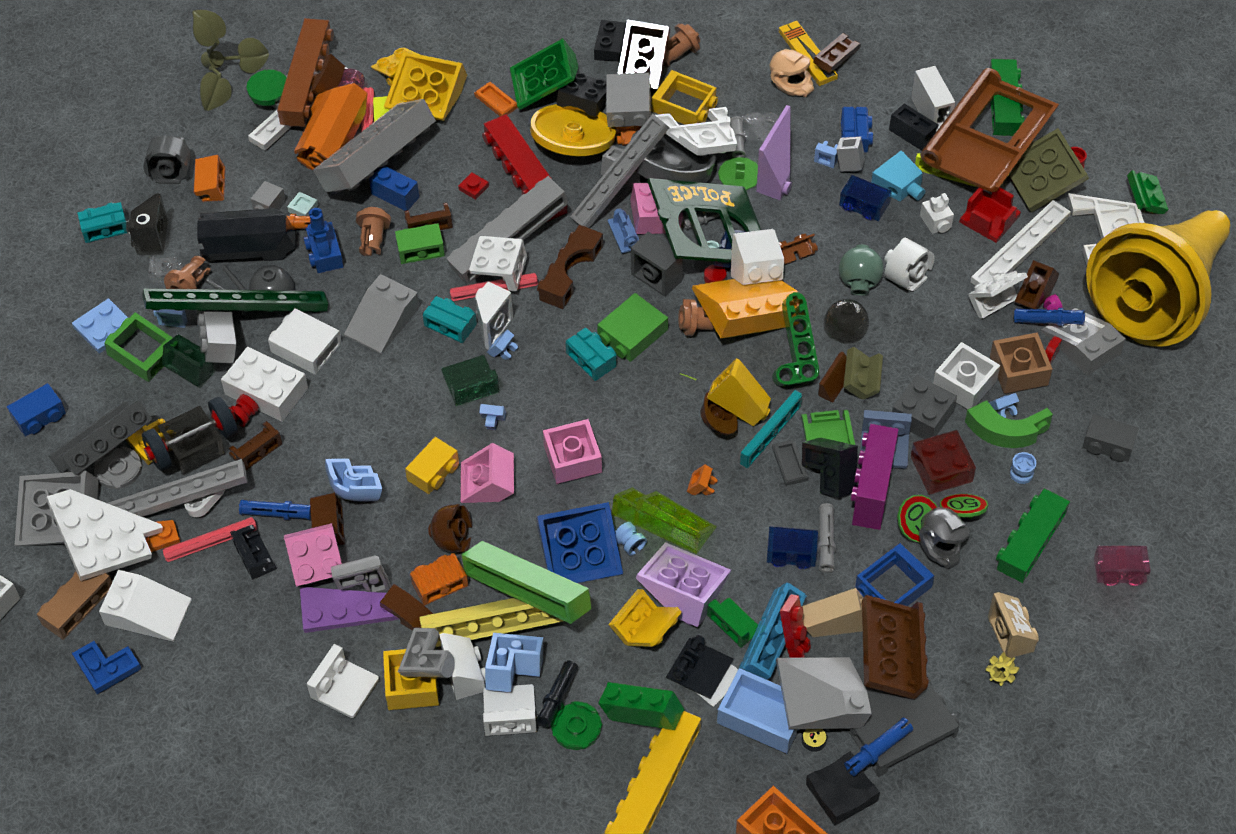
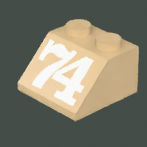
[988,592,1039,658]

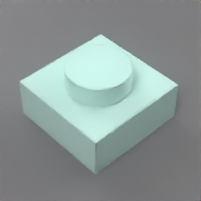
[287,192,318,216]

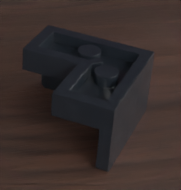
[802,438,858,497]

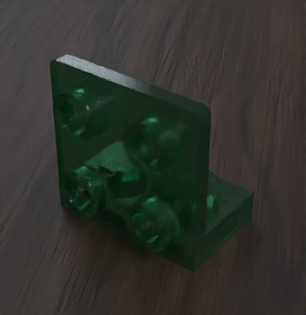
[441,355,499,406]

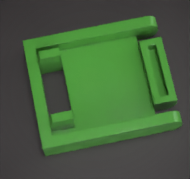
[801,410,855,445]

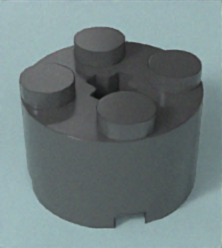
[143,136,191,184]

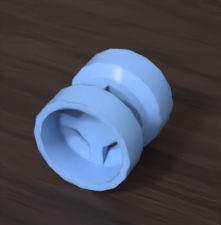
[1010,452,1036,484]
[615,522,647,556]

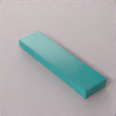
[740,390,802,468]

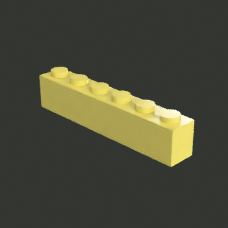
[419,598,563,647]

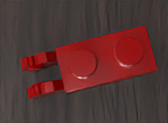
[780,594,811,658]

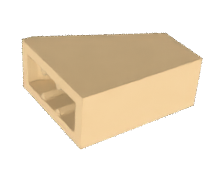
[802,588,864,637]

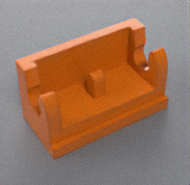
[194,155,225,202]

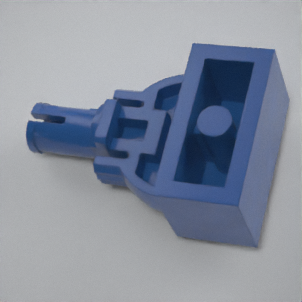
[303,208,343,273]

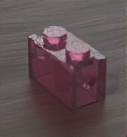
[1094,546,1151,586]

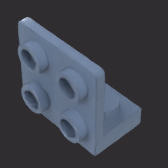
[860,410,912,469]

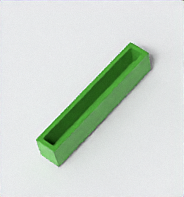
[462,541,591,624]

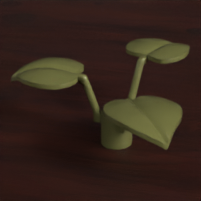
[192,10,269,111]

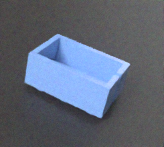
[717,668,799,754]

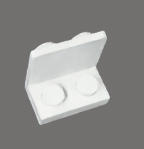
[469,236,527,291]
[968,271,1028,318]
[307,644,379,718]
[483,684,537,736]

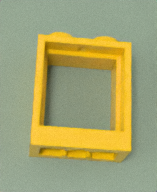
[652,70,718,125]

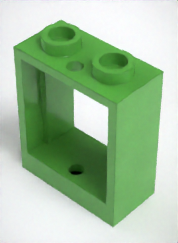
[104,312,179,382]

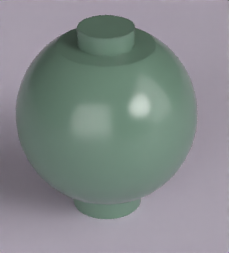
[839,244,884,296]

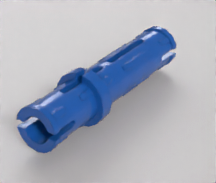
[1014,308,1085,326]
[239,500,311,520]
[844,717,913,776]

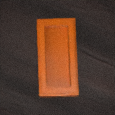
[474,82,518,116]

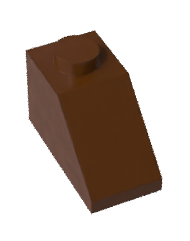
[1015,260,1059,309]

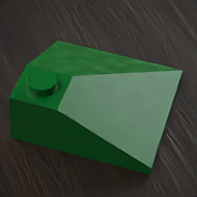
[510,38,578,110]

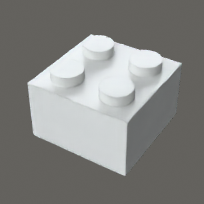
[933,342,1000,409]

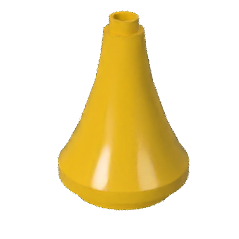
[1086,210,1230,347]

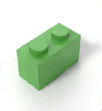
[395,223,445,264]

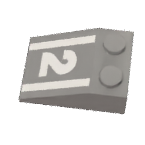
[1041,308,1126,376]

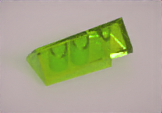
[612,487,717,554]

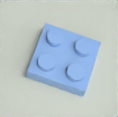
[72,298,128,354]

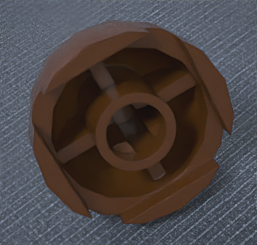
[428,504,472,553]

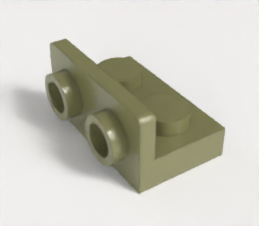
[844,347,883,399]

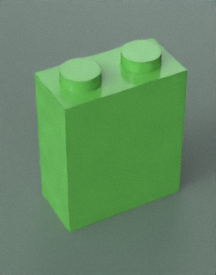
[597,293,668,362]

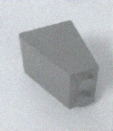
[606,72,652,127]

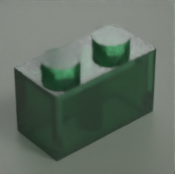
[162,334,214,387]

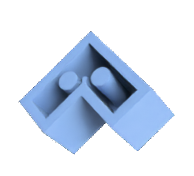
[485,633,543,692]

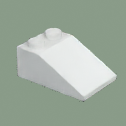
[99,570,192,642]

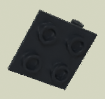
[666,635,734,699]

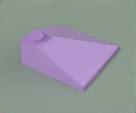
[756,105,792,200]
[636,542,731,627]

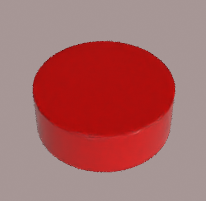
[704,265,727,283]

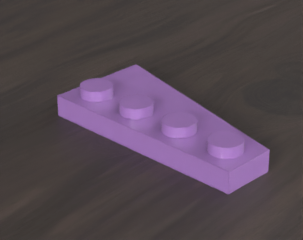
[300,587,400,633]

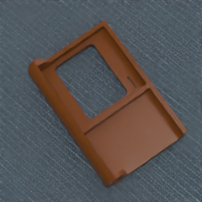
[920,68,1059,192]

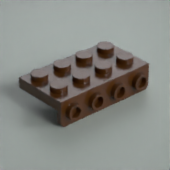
[862,595,929,700]

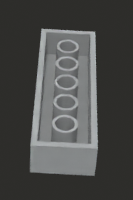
[313,99,436,193]

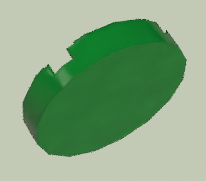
[246,70,287,106]
[551,701,602,750]

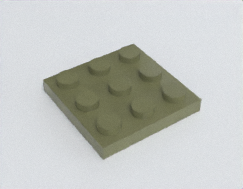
[1009,128,1089,212]

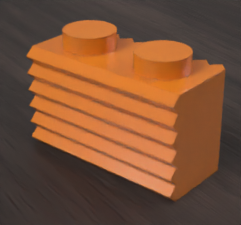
[410,553,468,606]

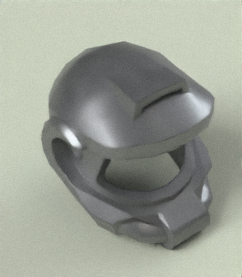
[919,507,970,569]

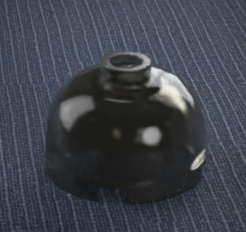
[823,299,869,344]

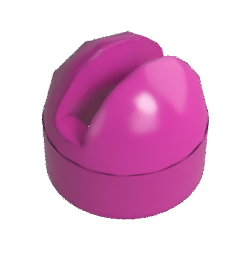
[1043,294,1063,310]

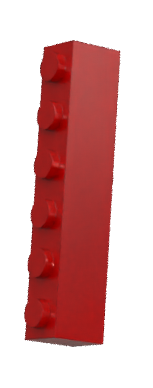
[482,114,567,222]

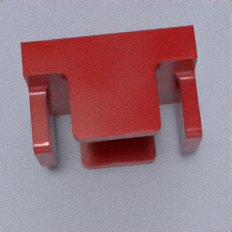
[959,187,1021,243]

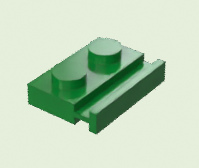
[1127,170,1169,214]

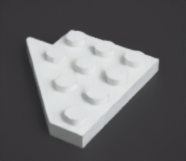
[47,489,163,581]

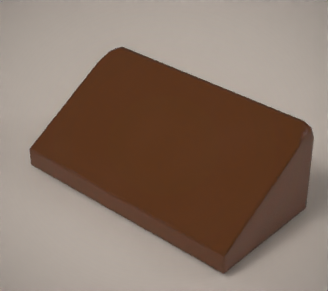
[818,351,847,402]

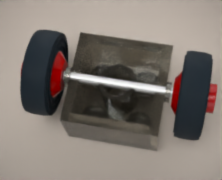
[142,397,238,475]

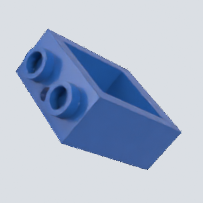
[855,543,934,606]

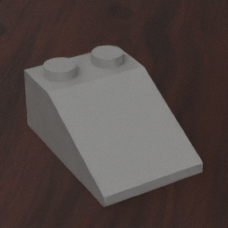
[344,274,420,354]

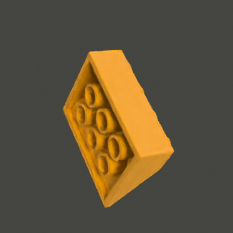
[692,279,801,339]

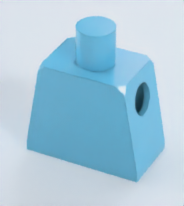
[871,151,926,201]

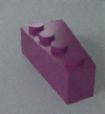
[851,424,899,530]

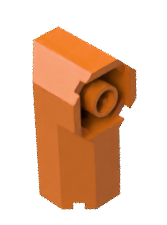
[294,83,368,170]

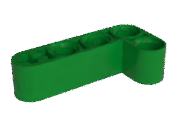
[772,292,819,387]

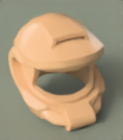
[770,49,814,97]

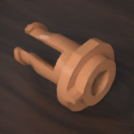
[665,24,700,66]
[356,207,391,256]
[164,256,211,289]
[678,299,715,336]

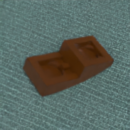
[311,54,345,96]
[380,584,433,631]

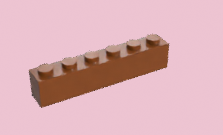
[277,18,334,127]

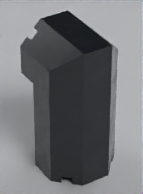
[197,208,295,261]

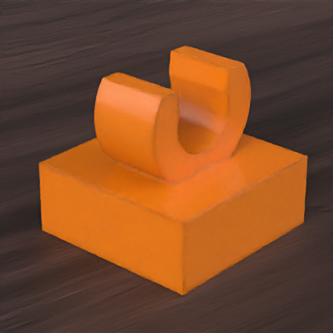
[687,464,718,495]

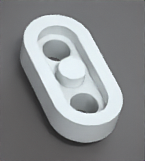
[184,490,225,517]

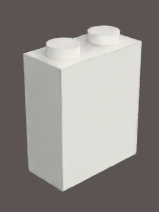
[911,66,955,132]
[268,309,342,375]

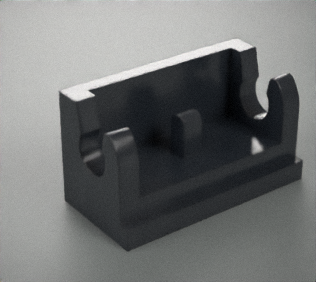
[889,103,938,151]
[230,525,277,580]

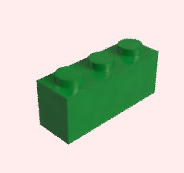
[598,682,684,730]

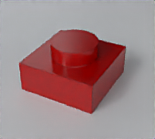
[458,172,489,200]

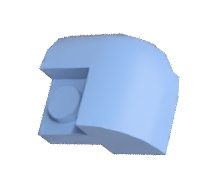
[325,459,382,501]

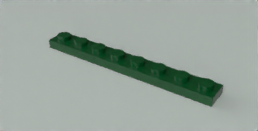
[142,289,328,312]

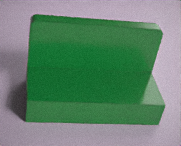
[707,598,758,648]

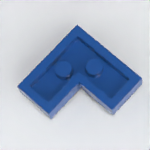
[72,641,141,694]

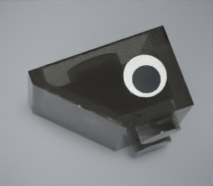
[126,193,168,255]

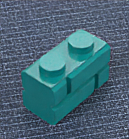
[77,202,129,243]
[423,296,477,344]
[565,327,617,381]

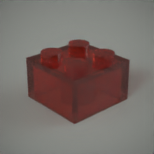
[911,430,976,495]

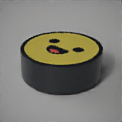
[801,729,827,752]

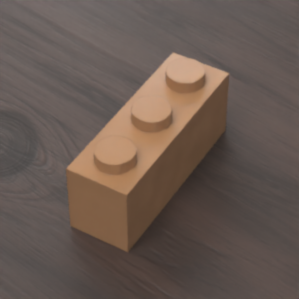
[37,571,112,640]

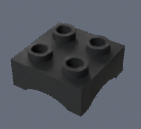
[594,20,627,61]
[557,73,607,117]
[806,751,880,826]

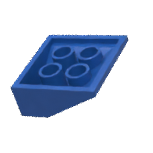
[536,502,623,583]

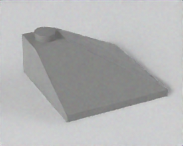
[14,471,99,546]
[776,657,872,729]

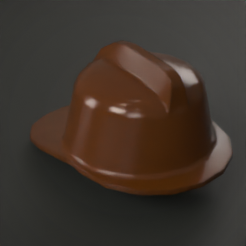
[700,391,738,435]

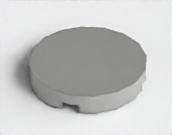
[94,447,142,489]

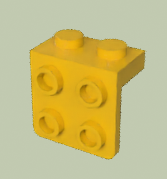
[608,589,682,647]

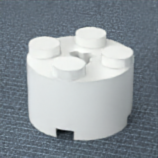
[884,237,934,291]

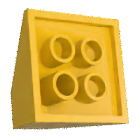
[384,51,467,121]

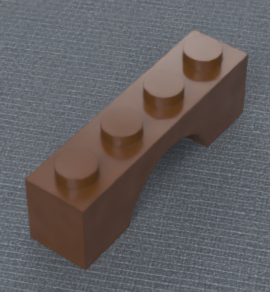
[537,225,603,309]

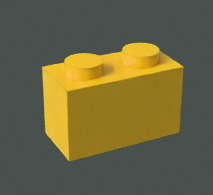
[405,437,459,494]

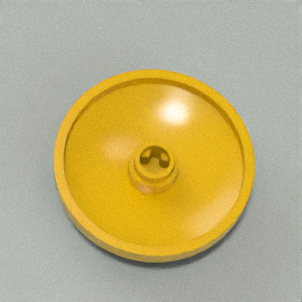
[530,104,616,156]

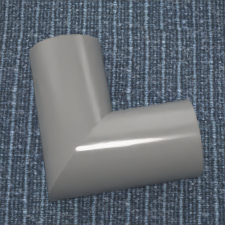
[331,555,391,592]
[398,628,455,678]

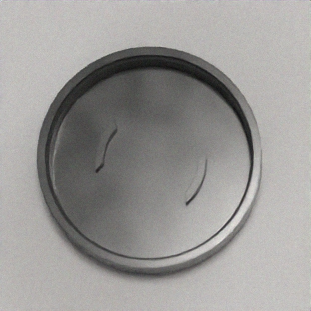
[631,130,716,183]

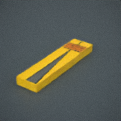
[779,21,838,86]

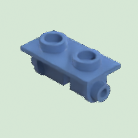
[607,208,639,253]

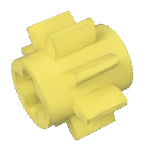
[986,652,1019,686]

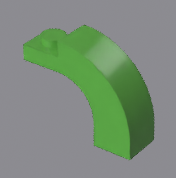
[965,400,1053,448]

